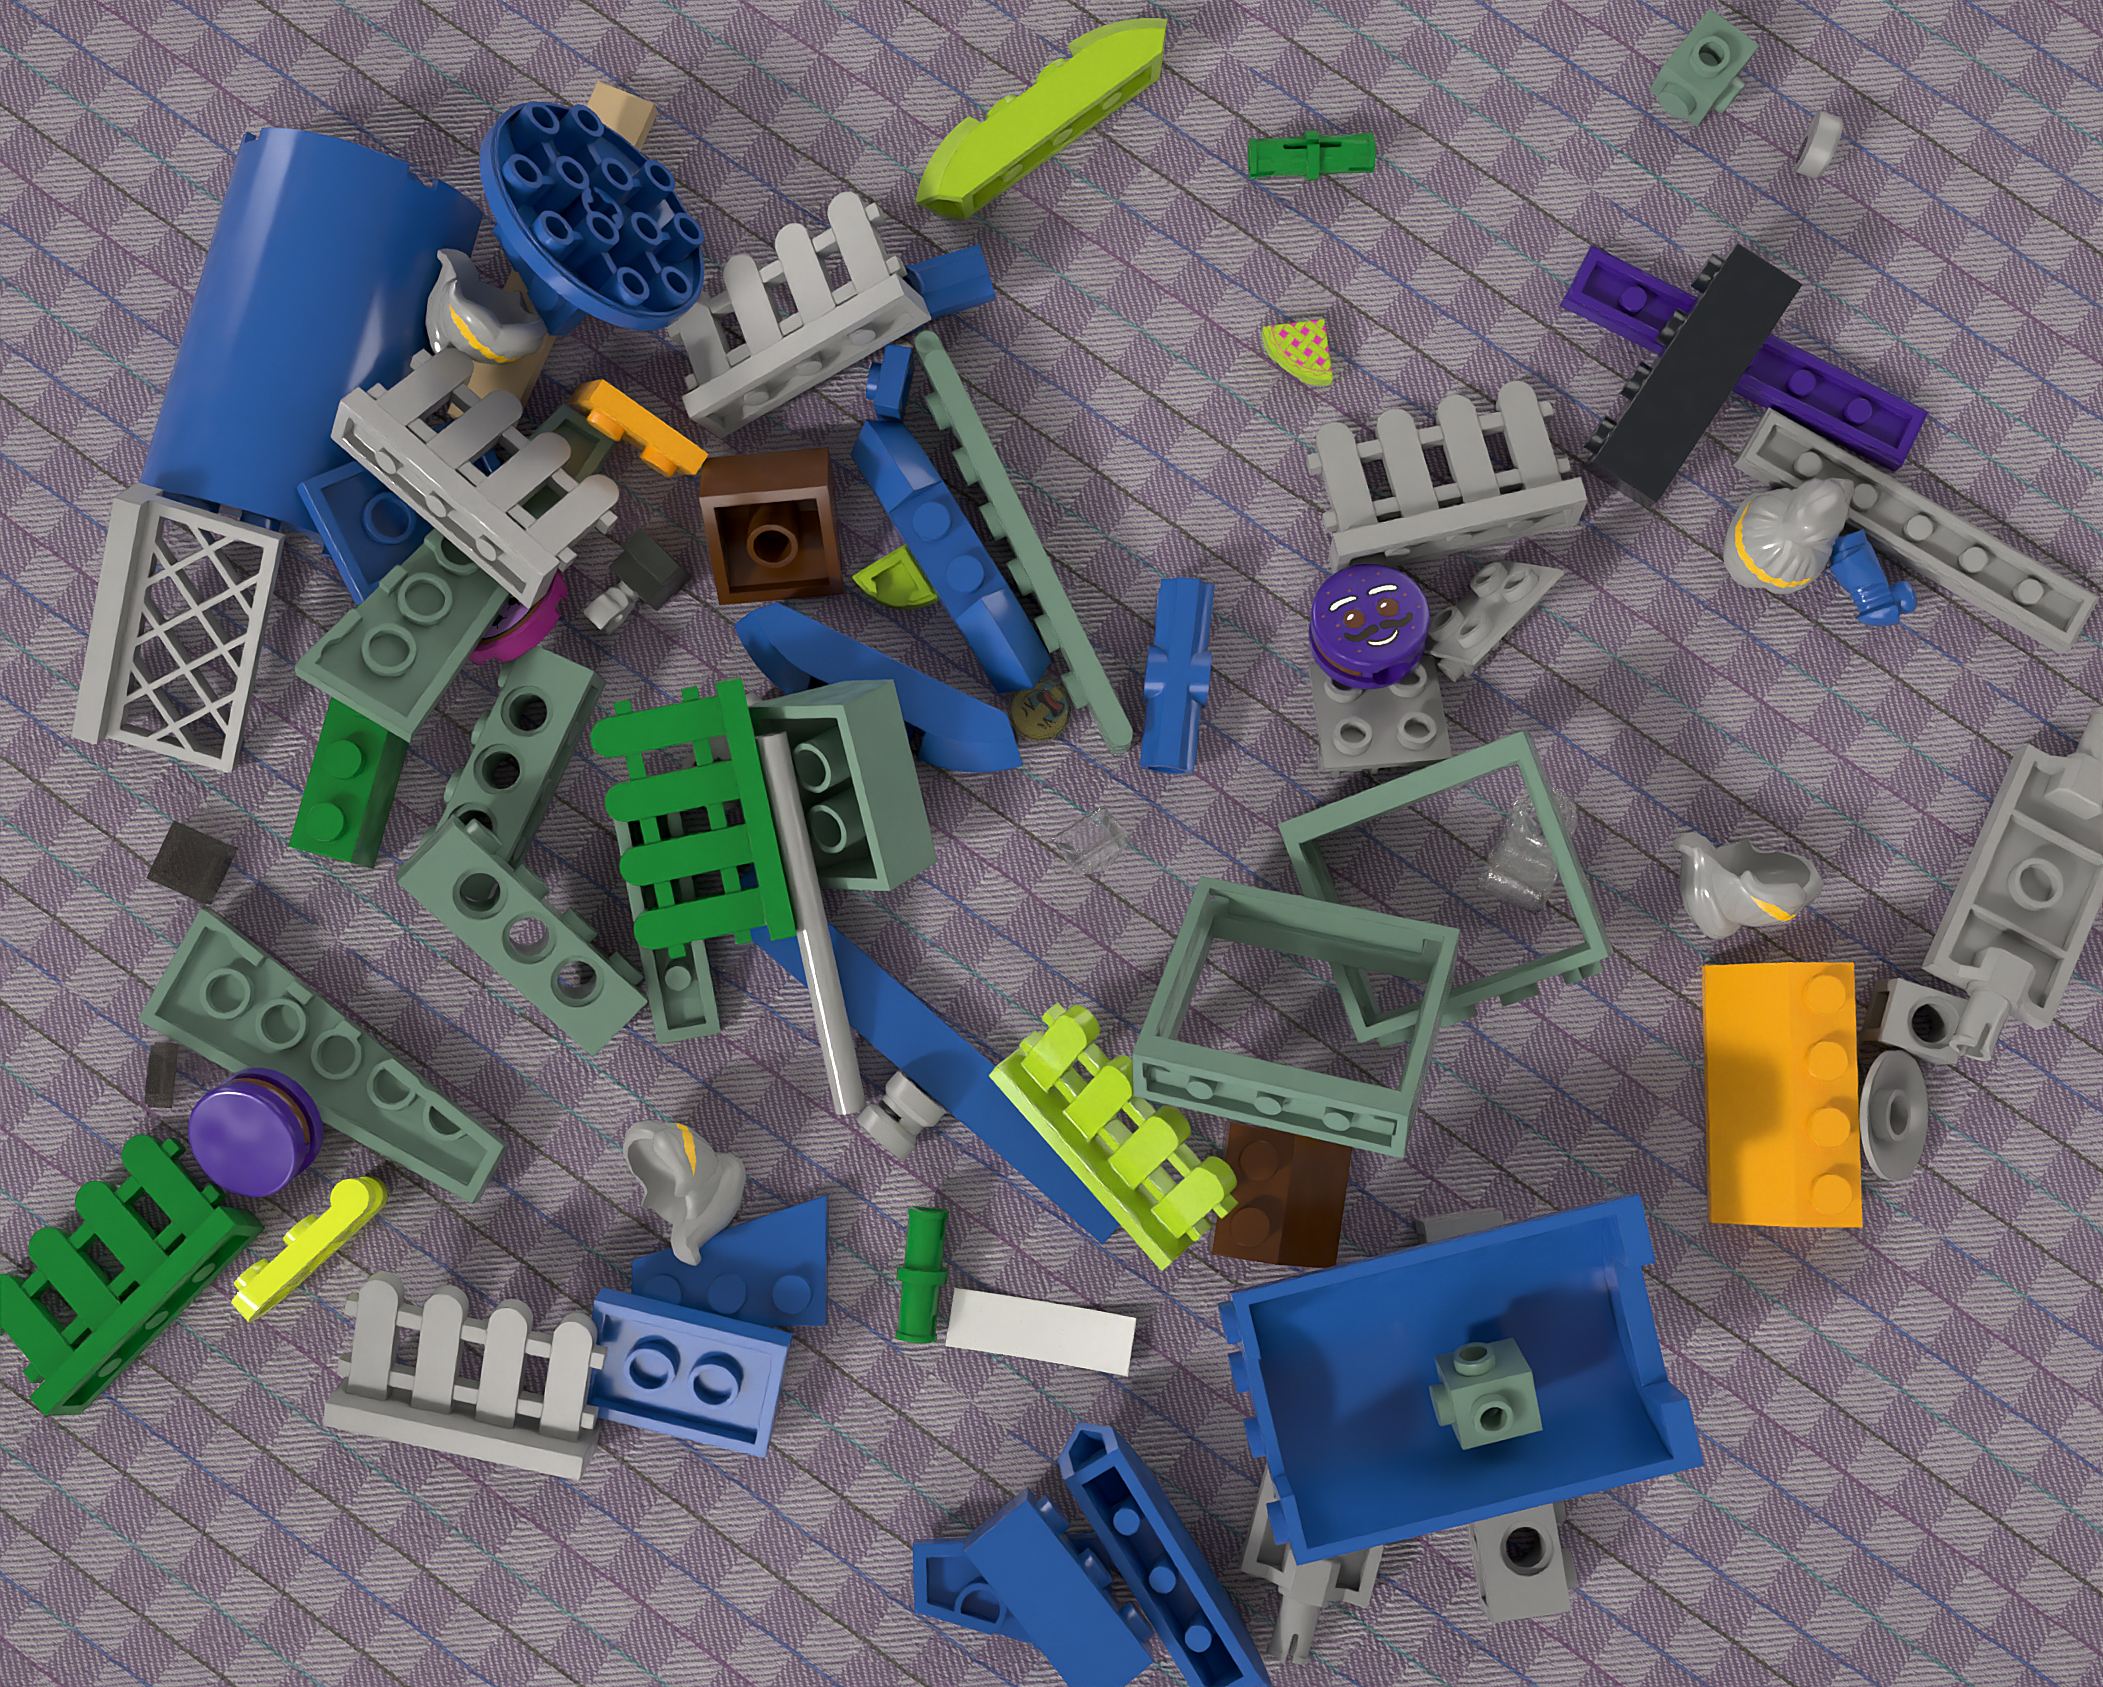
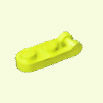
[231,1176,388,1323]

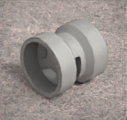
[856,1070,946,1161]

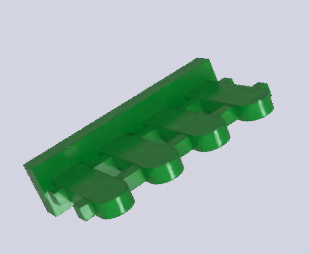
[590,675,797,959]
[0,1134,265,1416]

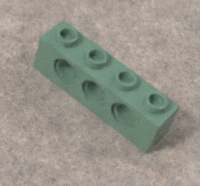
[417,646,607,902]
[397,814,648,1057]

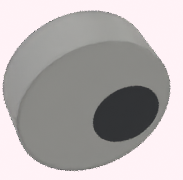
[1794,110,1843,179]

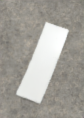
[945,1288,1137,1377]

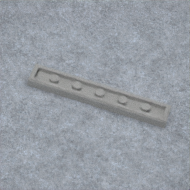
[1732,408,2100,654]

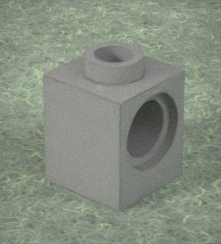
[1859,978,1968,1064]

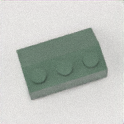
[748,679,938,891]

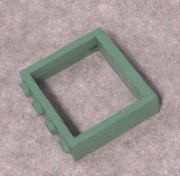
[1278,731,1614,1049]
[1132,876,1460,1159]

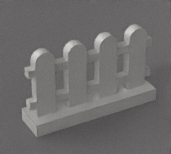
[667,192,931,439]
[331,348,619,609]
[1306,381,1588,574]
[323,1271,608,1481]

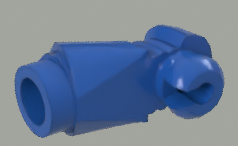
[1829,529,1917,627]

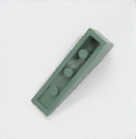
[612,781,721,1044]

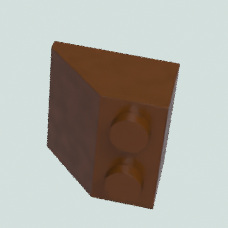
[699,447,844,605]
[1207,1121,1352,1268]

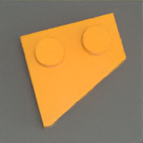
[566,379,709,478]

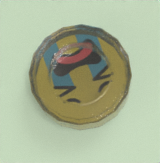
[1008,678,1071,743]

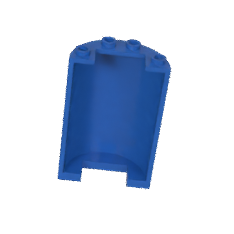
[139,127,483,561]
[1218,1193,1704,1566]

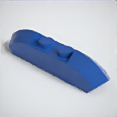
[850,419,1052,693]
[734,602,1023,773]
[1057,1422,1273,1687]

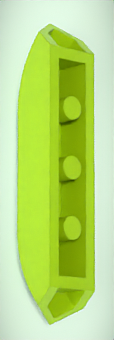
[915,18,1168,221]

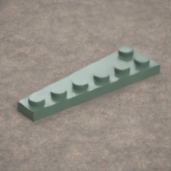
[295,404,617,743]
[137,908,510,1204]

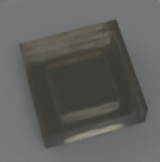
[146,820,238,905]
[144,1041,179,1109]

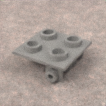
[1424,560,1564,682]
[1308,655,1453,778]

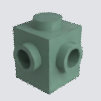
[1649,8,1760,127]
[1429,1337,1543,1450]

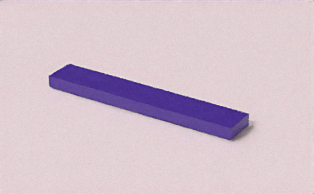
[1560,245,1929,472]

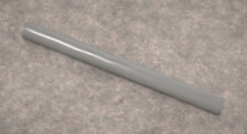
[755,731,867,1115]

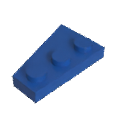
[631,1194,829,1326]
[913,1533,1112,1650]

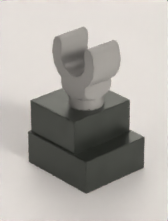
[584,527,693,635]

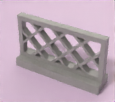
[71,482,285,774]

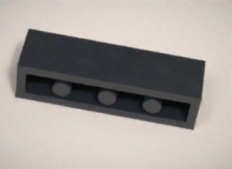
[1583,243,1803,508]

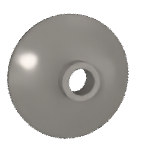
[1858,1050,1929,1181]

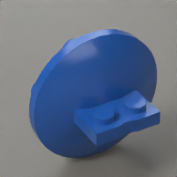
[479,101,704,336]

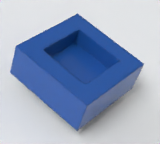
[866,344,915,423]

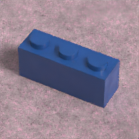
[963,1487,1155,1687]

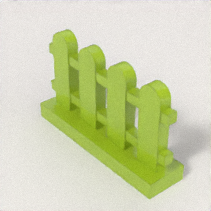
[989,1002,1238,1271]

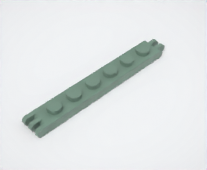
[914,330,1133,755]

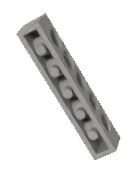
[1414,1207,1577,1624]

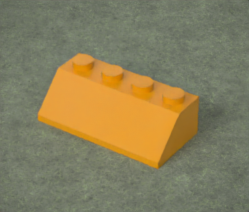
[1701,962,1863,1228]

